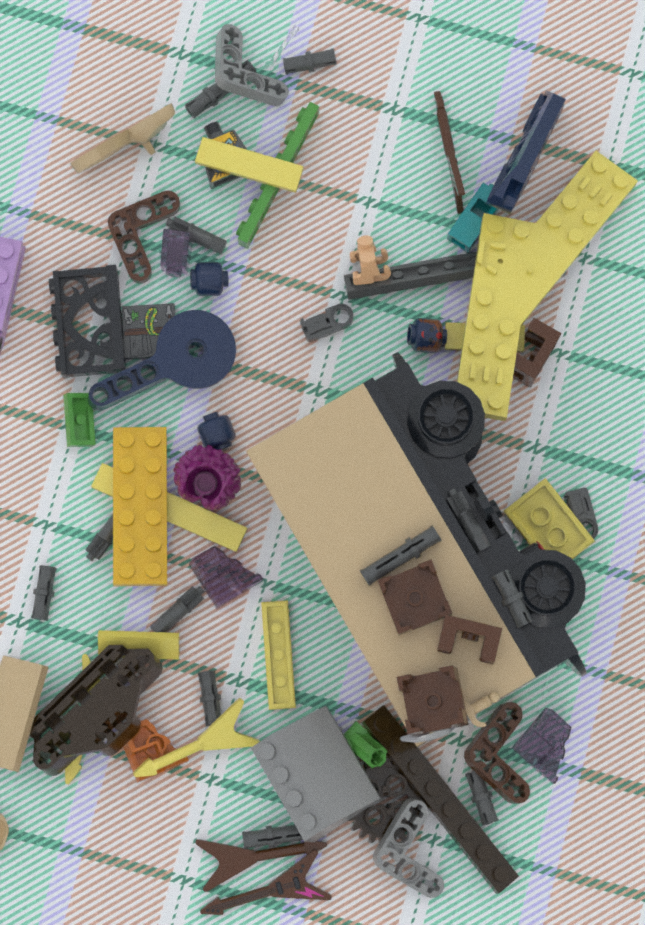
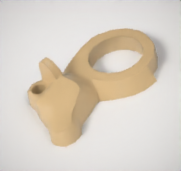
[70,103,175,174]

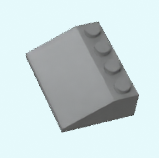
[251,706,381,842]

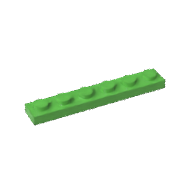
[236,102,319,249]

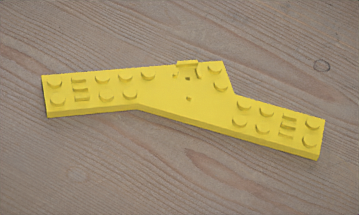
[457,151,638,421]

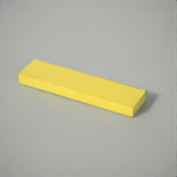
[195,137,304,193]
[261,600,296,710]

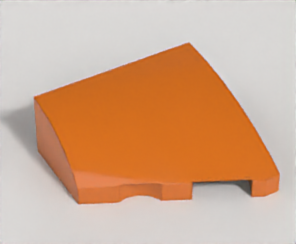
[118,719,189,783]

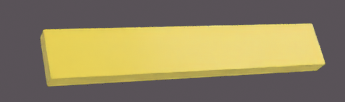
[91,463,248,553]

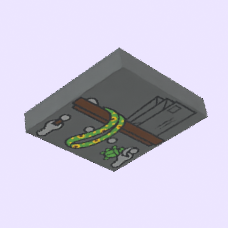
[122,303,175,360]

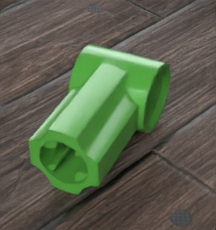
[344,721,387,768]

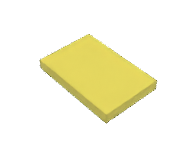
[504,478,596,560]

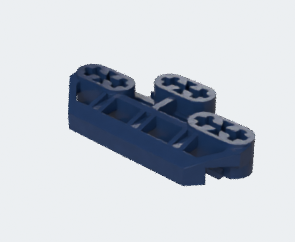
[486,90,566,214]

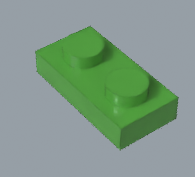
[63,393,96,447]

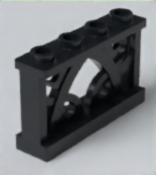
[49,265,126,378]

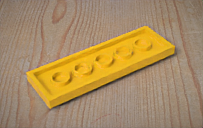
[113,427,167,587]

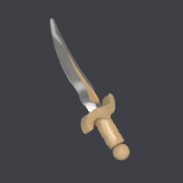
[400,692,500,743]

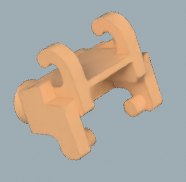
[350,235,391,285]

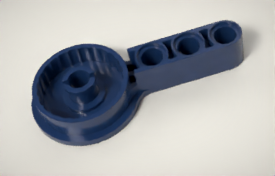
[88,310,236,411]

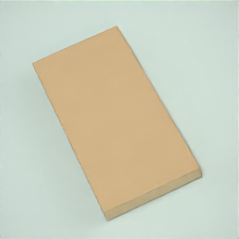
[0,655,49,772]

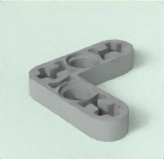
[215,24,289,106]
[373,797,444,898]

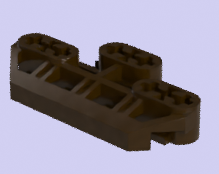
[30,645,163,776]

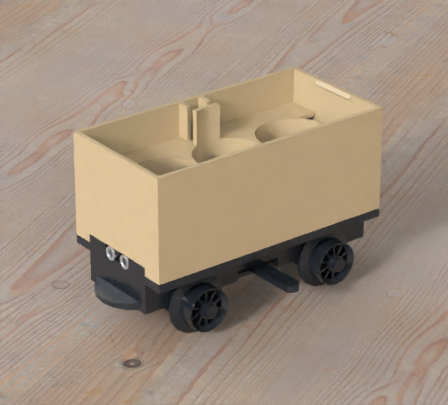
[246,352,587,747]

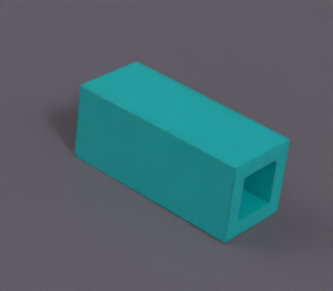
[447,182,499,253]

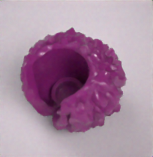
[173,445,241,510]

